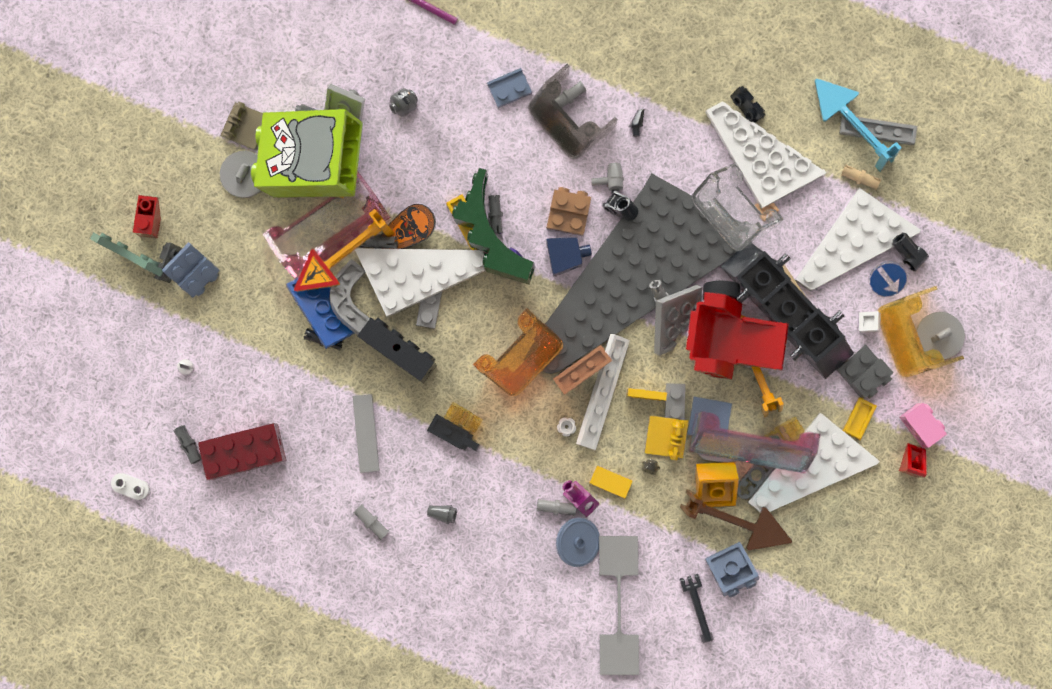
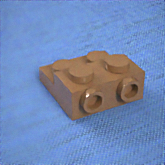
[546,187,591,236]

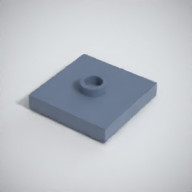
[687,397,732,441]

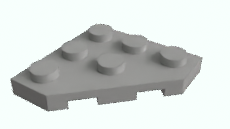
[654,285,702,356]

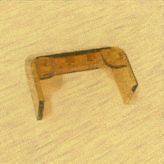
[877,286,964,377]

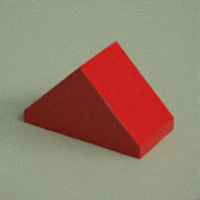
[899,443,927,478]

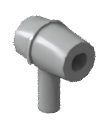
[591,163,624,191]

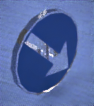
[869,261,908,297]

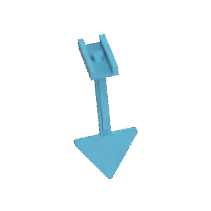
[815,79,902,172]

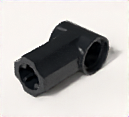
[892,233,929,271]

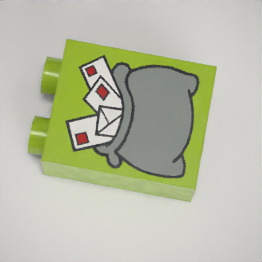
[251,109,363,198]

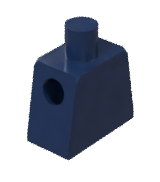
[546,238,592,277]

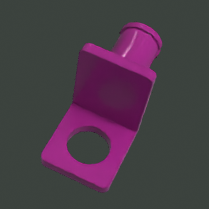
[562,480,600,517]

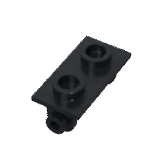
[730,86,766,123]

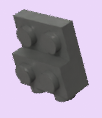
[836,345,894,399]

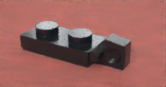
[427,414,480,451]

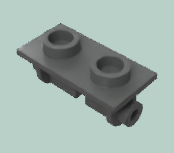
[153,242,182,283]

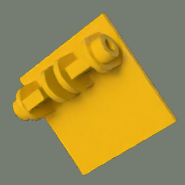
[645,416,688,460]

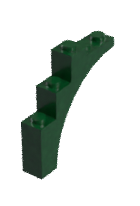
[452,168,536,285]

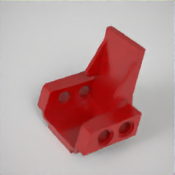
[686,292,789,380]

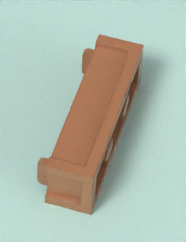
[553,345,612,395]

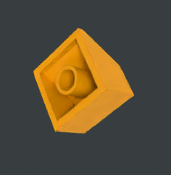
[695,462,739,507]

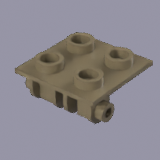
[220,101,263,150]

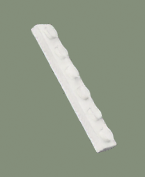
[576,334,630,450]

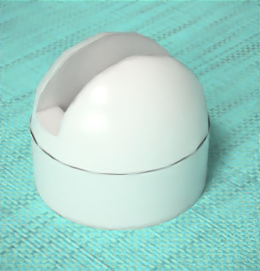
[177,359,194,375]

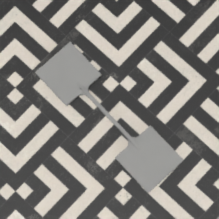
[599,536,639,675]

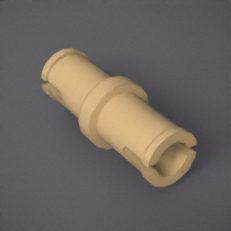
[841,164,881,190]

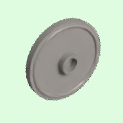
[220,151,261,198]
[916,312,965,360]

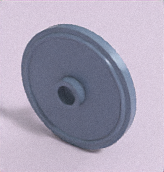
[556,518,600,567]

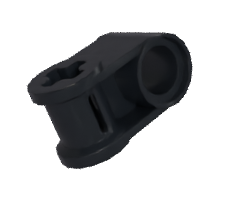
[602,190,639,221]

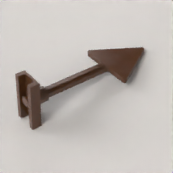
[680,490,792,551]

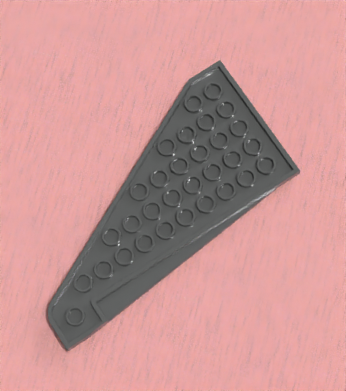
[522,173,751,374]

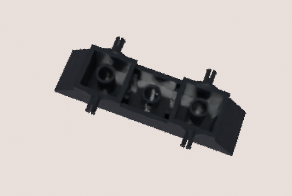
[720,241,854,379]

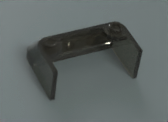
[528,63,618,160]

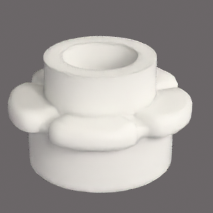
[557,418,576,436]

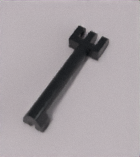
[679,574,714,643]

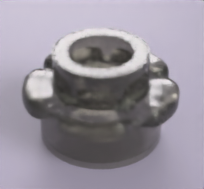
[642,459,660,475]

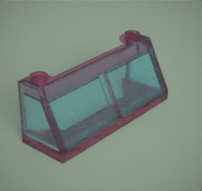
[689,411,821,474]

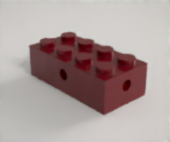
[198,423,287,480]

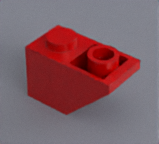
[133,195,161,239]

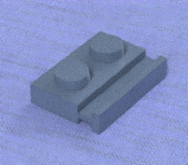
[487,68,532,108]

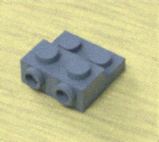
[162,242,220,298]
[705,542,759,598]

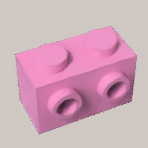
[899,403,947,448]

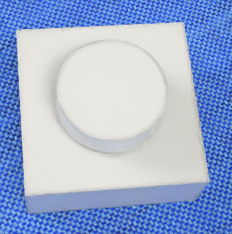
[859,311,881,333]

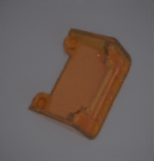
[473,308,563,396]

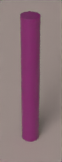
[408,0,458,25]

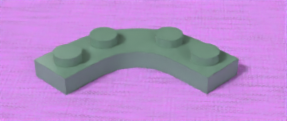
[90,232,163,277]

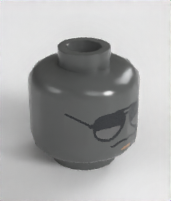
[389,88,418,116]

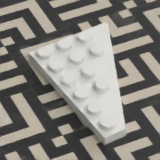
[705,102,826,209]
[795,188,921,291]
[355,248,486,317]
[747,413,880,512]

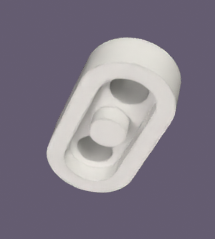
[111,473,150,500]

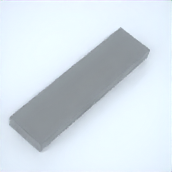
[839,115,917,145]
[352,394,380,473]

